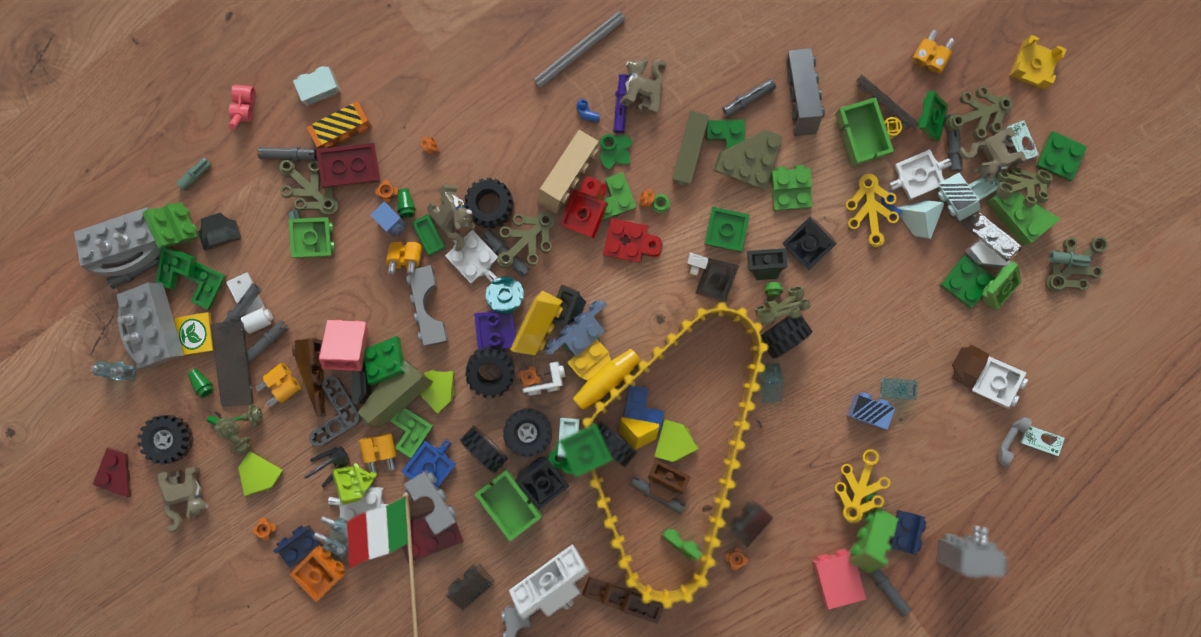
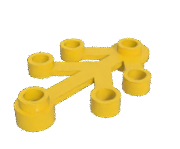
[846,174,899,248]
[835,450,891,523]

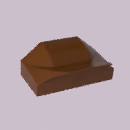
[952,345,989,387]
[648,460,690,502]

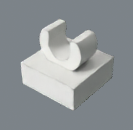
[687,252,708,275]

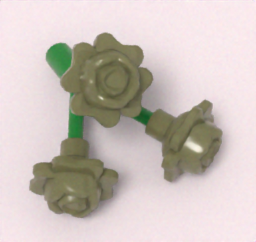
[207,404,263,455]

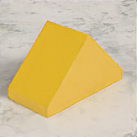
[618,417,660,450]

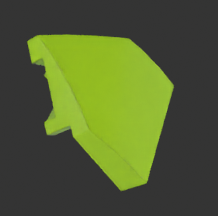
[420,370,456,414]
[654,420,699,462]
[238,451,283,497]
[332,463,377,505]

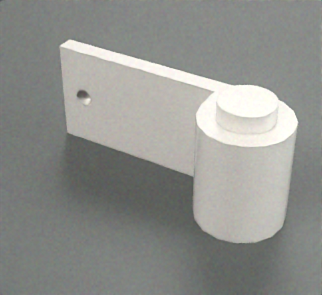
[226,272,273,334]

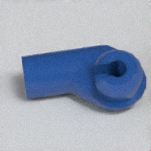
[576,99,600,123]
[881,191,902,219]

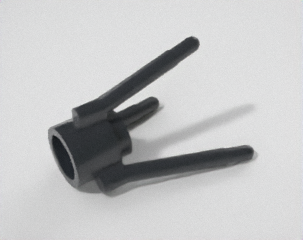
[304,446,350,487]

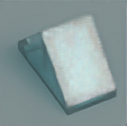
[760,363,784,402]
[880,378,918,400]

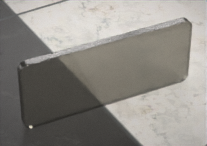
[211,320,254,407]

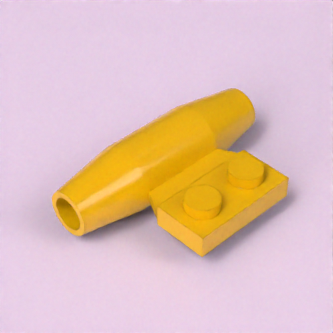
[567,339,640,410]

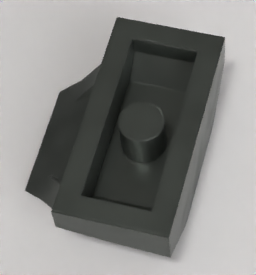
[198,213,242,251]
[747,248,788,280]
[553,284,587,327]
[351,365,372,404]

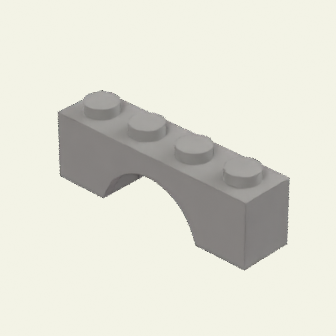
[406,265,449,346]

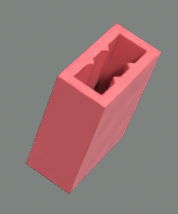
[319,320,369,371]
[812,549,866,610]

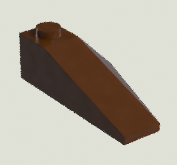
[292,338,326,417]

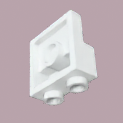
[972,357,1028,410]

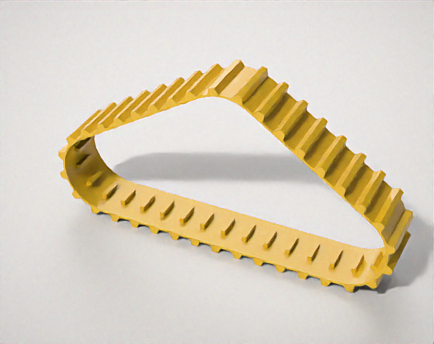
[583,303,768,608]

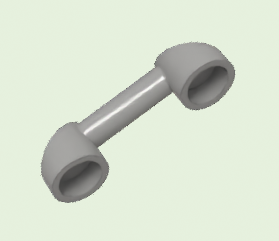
[998,417,1032,467]

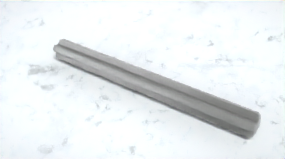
[534,11,625,88]

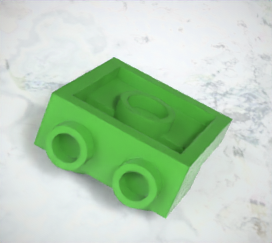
[770,165,813,211]
[142,202,198,248]
[289,217,335,258]
[982,261,1022,310]

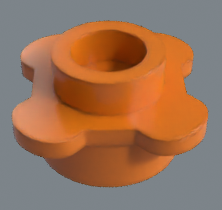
[421,136,440,154]
[375,180,398,203]
[639,189,655,207]
[518,366,541,388]
[253,517,276,541]
[725,547,748,571]

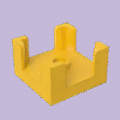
[1009,35,1067,90]

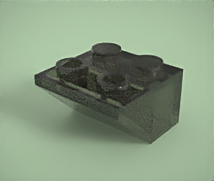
[728,501,773,547]
[445,564,495,610]

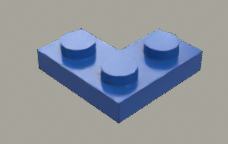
[624,385,664,430]

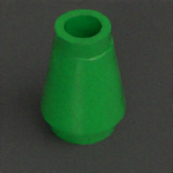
[397,188,416,218]
[187,369,214,398]

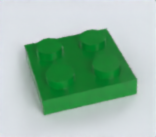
[918,91,949,141]
[1035,131,1087,182]
[704,207,750,252]
[940,255,995,308]
[364,336,405,386]
[559,424,612,477]

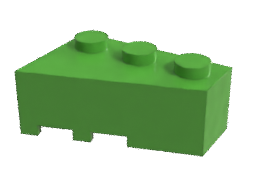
[986,192,1060,246]
[849,508,898,573]

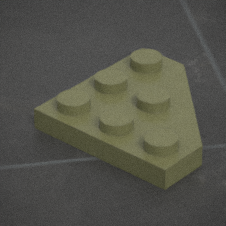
[713,130,782,191]

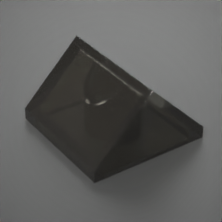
[695,258,739,303]

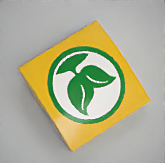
[174,312,215,356]

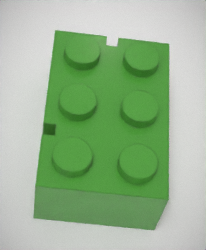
[835,97,894,167]
[475,469,542,541]

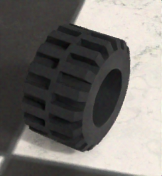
[464,178,514,229]
[760,315,812,359]
[465,345,515,398]

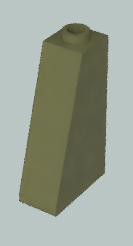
[672,110,709,186]
[358,359,433,428]

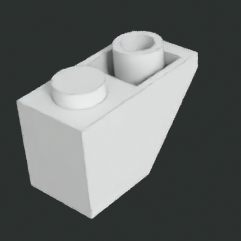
[964,234,1011,268]

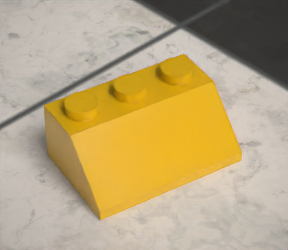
[510,291,563,355]

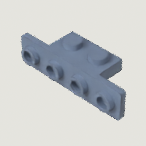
[543,300,607,357]

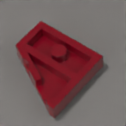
[92,448,131,497]

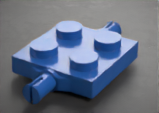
[401,439,456,497]

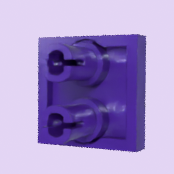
[474,311,516,351]

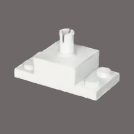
[509,544,589,619]

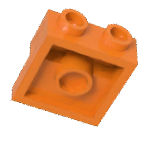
[290,545,346,603]

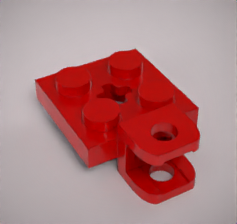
[559,176,608,239]
[603,218,663,263]

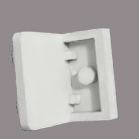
[523,362,566,396]

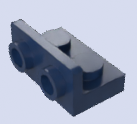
[889,510,926,555]
[273,525,323,568]

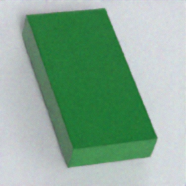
[411,214,446,257]

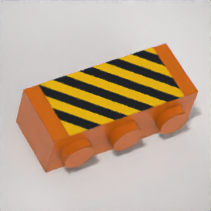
[307,101,372,149]

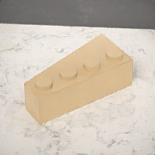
[537,130,599,215]

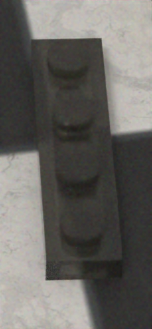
[855,74,918,130]
[950,211,1022,262]

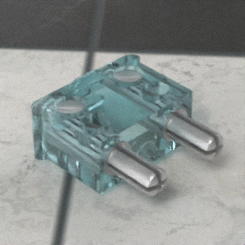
[91,361,137,381]
[313,516,348,559]

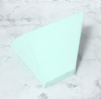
[897,200,944,239]

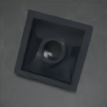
[782,216,837,271]
[515,456,569,510]

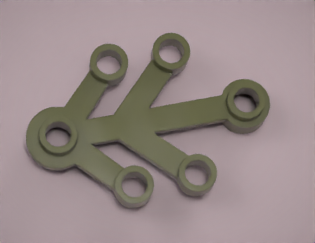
[946,86,1013,140]
[279,160,338,215]
[996,167,1053,208]
[497,212,555,269]
[1046,237,1108,292]
[755,286,810,325]

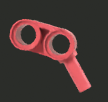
[228,85,256,130]

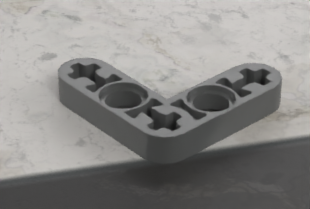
[309,376,361,447]

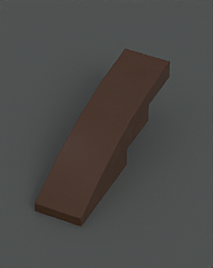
[582,576,664,624]

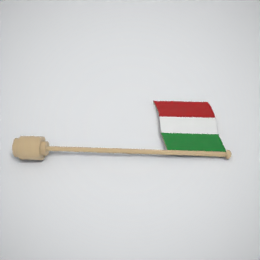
[347,492,418,637]

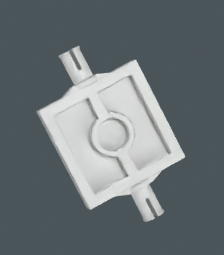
[889,150,951,200]
[445,230,498,284]
[328,486,388,523]

